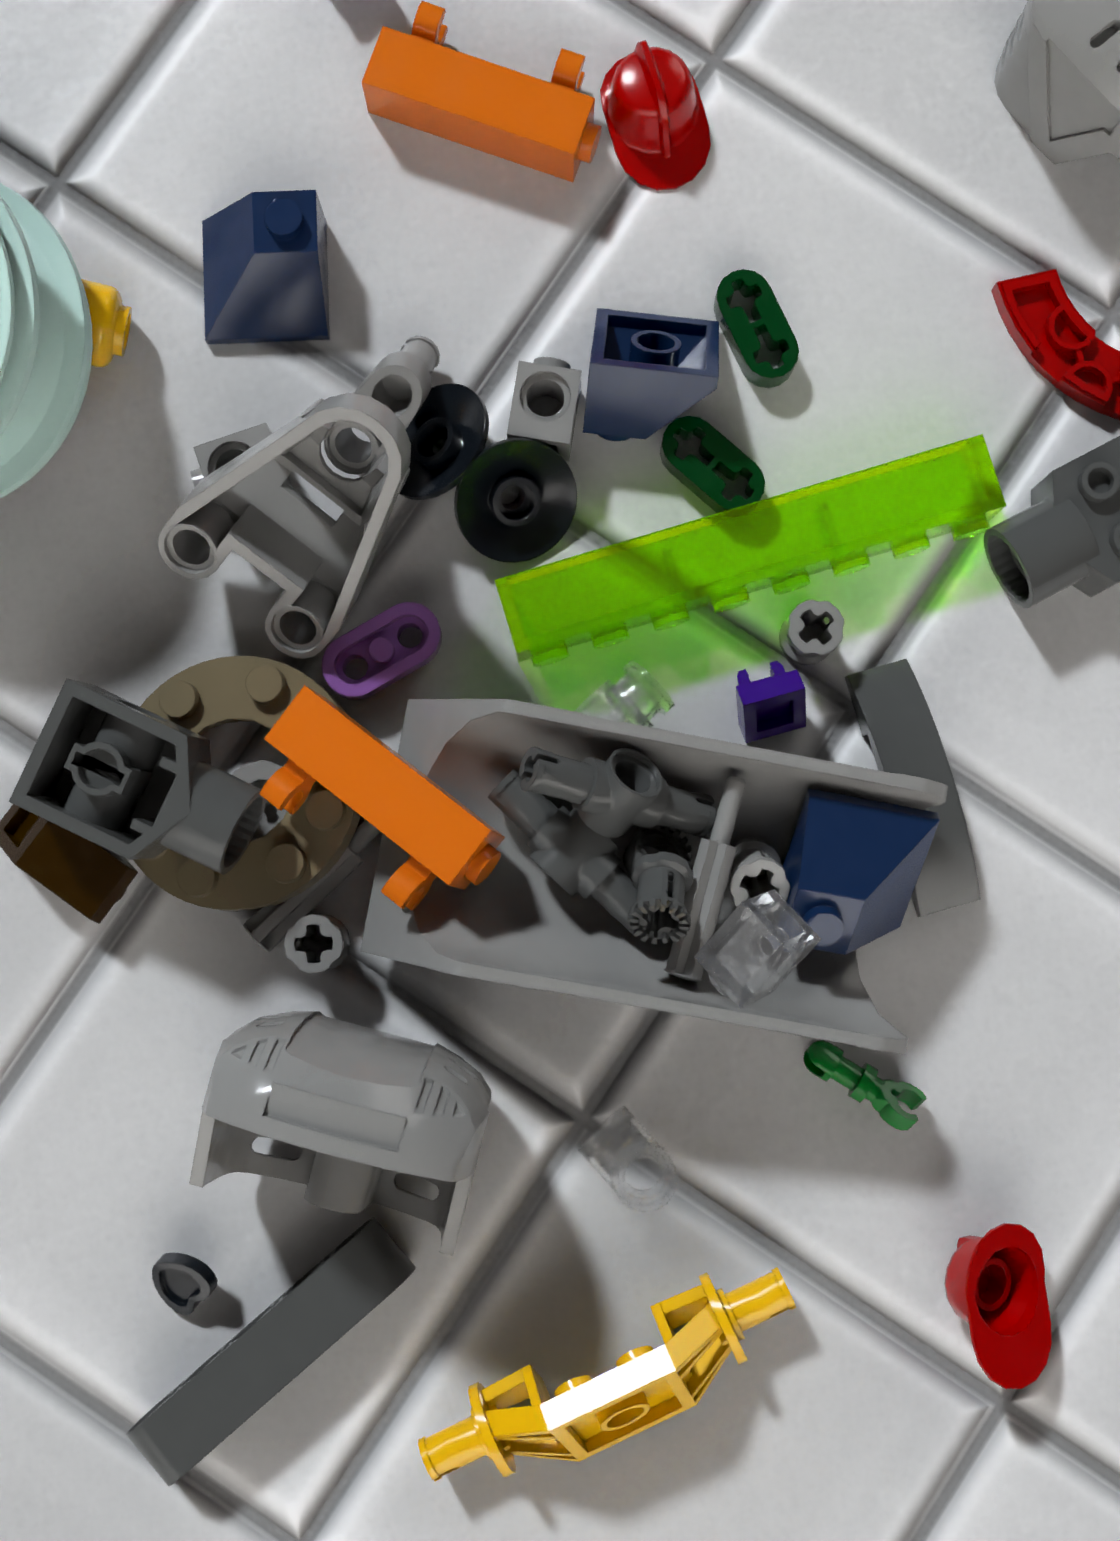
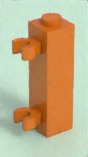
[362,1,602,182]
[259,685,505,911]

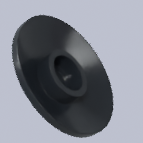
[399,383,489,500]
[454,438,577,563]

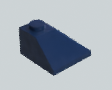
[202,190,330,344]
[583,308,719,441]
[775,788,940,955]

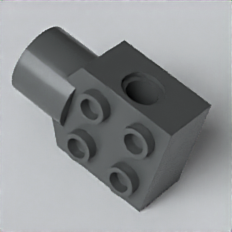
[984,436,1120,608]
[9,678,266,875]

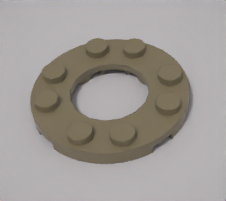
[134,656,361,912]

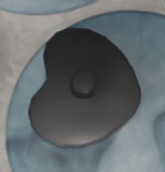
[152,1253,218,1315]

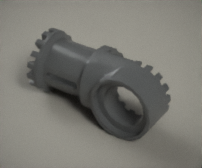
[623,825,693,944]

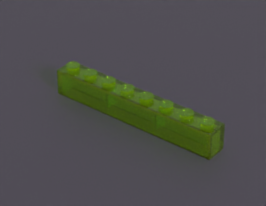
[495,434,1006,667]

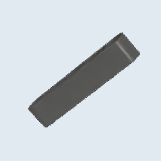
[126,1217,416,1486]

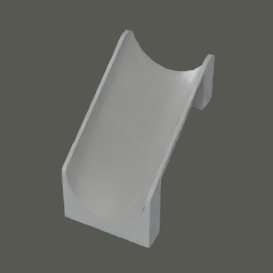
[360,699,948,1054]

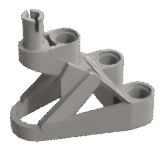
[158,336,440,659]

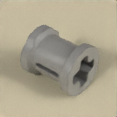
[779,599,844,665]
[728,837,790,916]
[284,914,351,974]

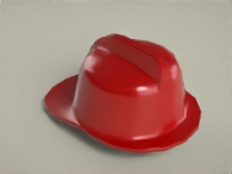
[600,40,711,190]
[944,1223,1052,1389]

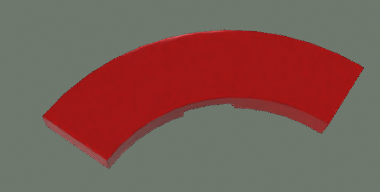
[991,269,1120,420]

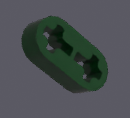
[713,269,799,388]
[660,416,765,519]

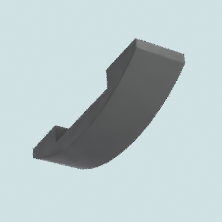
[845,659,981,917]

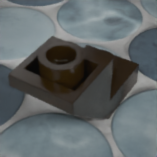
[0,804,138,924]

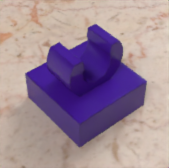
[736,661,806,743]

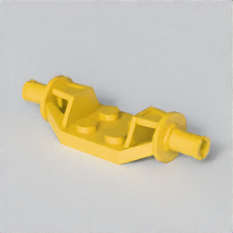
[418,1267,796,1482]

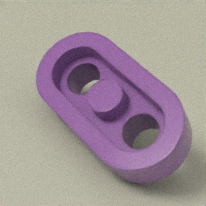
[322,602,442,700]

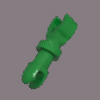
[803,1040,927,1131]

